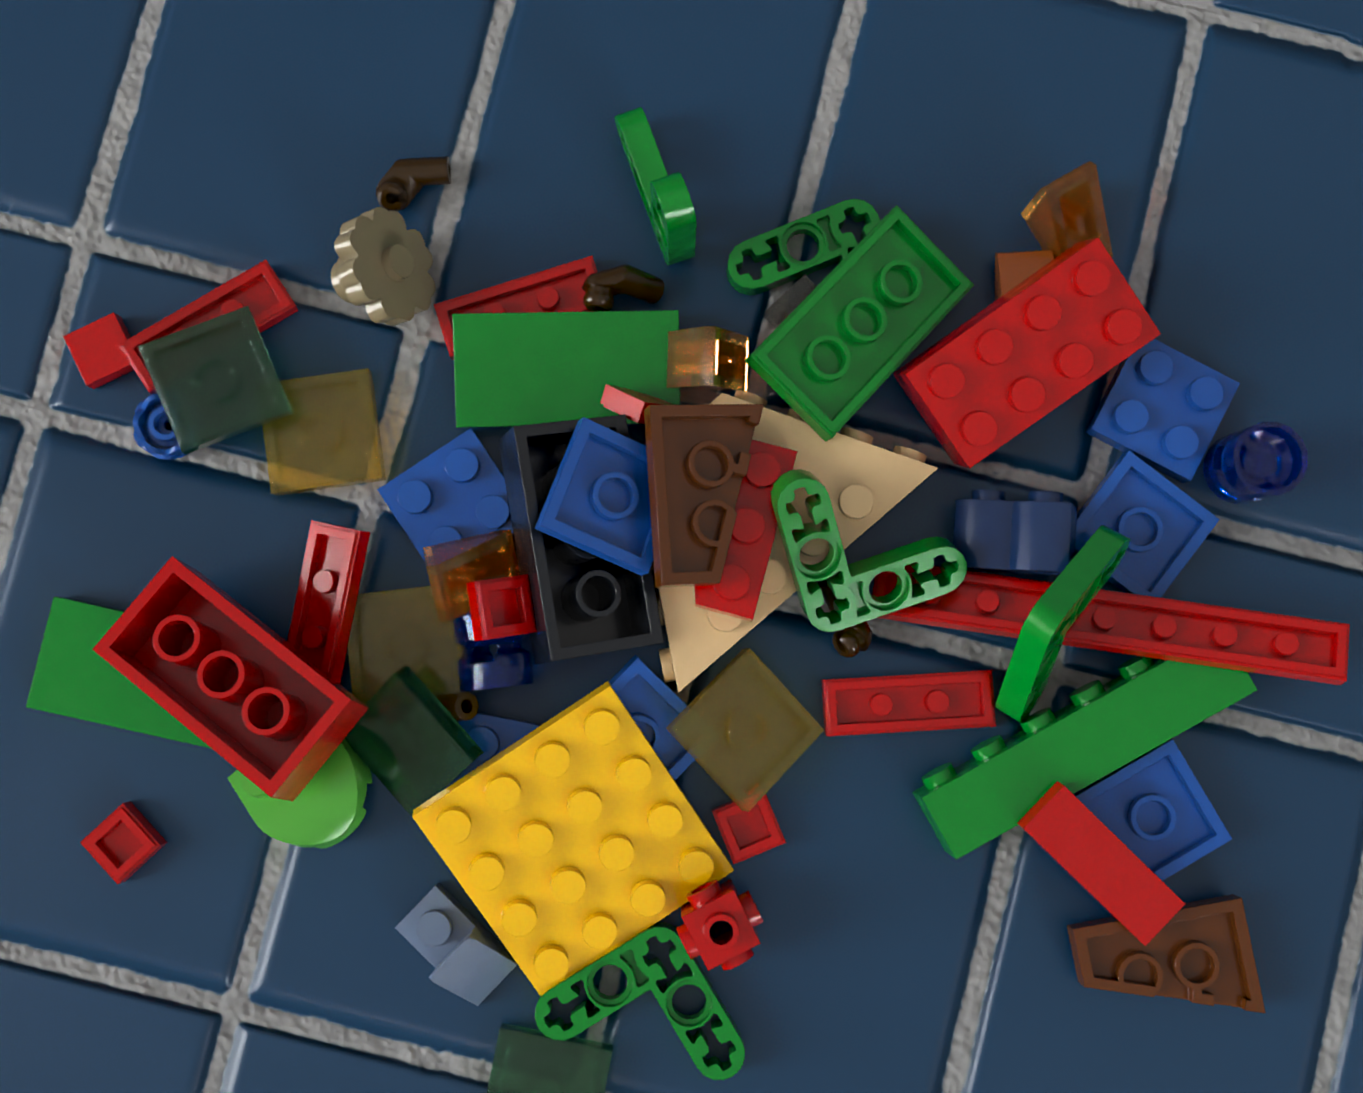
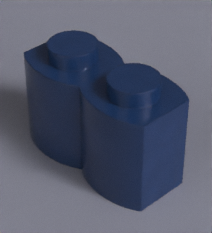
[953,490,1077,576]

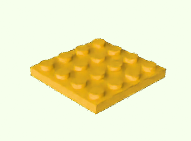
[412,681,734,996]

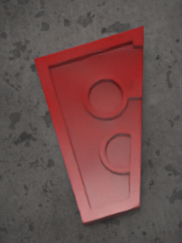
[694,439,798,622]

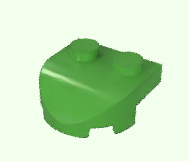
[227,738,372,849]

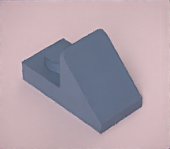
[395,882,518,1006]

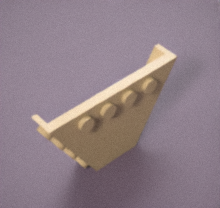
[651,390,938,693]

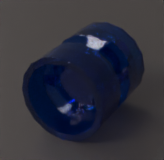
[1204,422,1308,504]
[452,609,534,692]

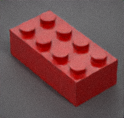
[893,237,1161,469]
[92,556,369,801]

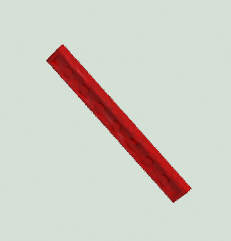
[872,565,1350,685]

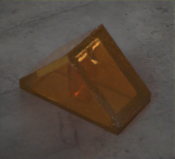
[1021,161,1113,259]
[667,326,749,392]
[423,530,520,623]

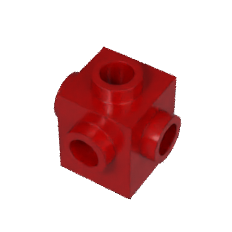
[676,879,764,971]

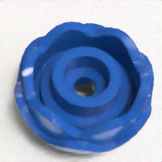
[133,389,205,460]

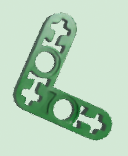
[614,107,697,266]
[726,199,881,296]
[771,469,967,632]
[995,525,1130,723]
[535,922,745,1080]

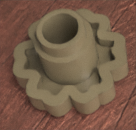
[331,207,436,326]

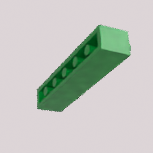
[912,656,1258,860]

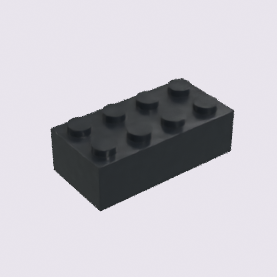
[498,414,664,665]

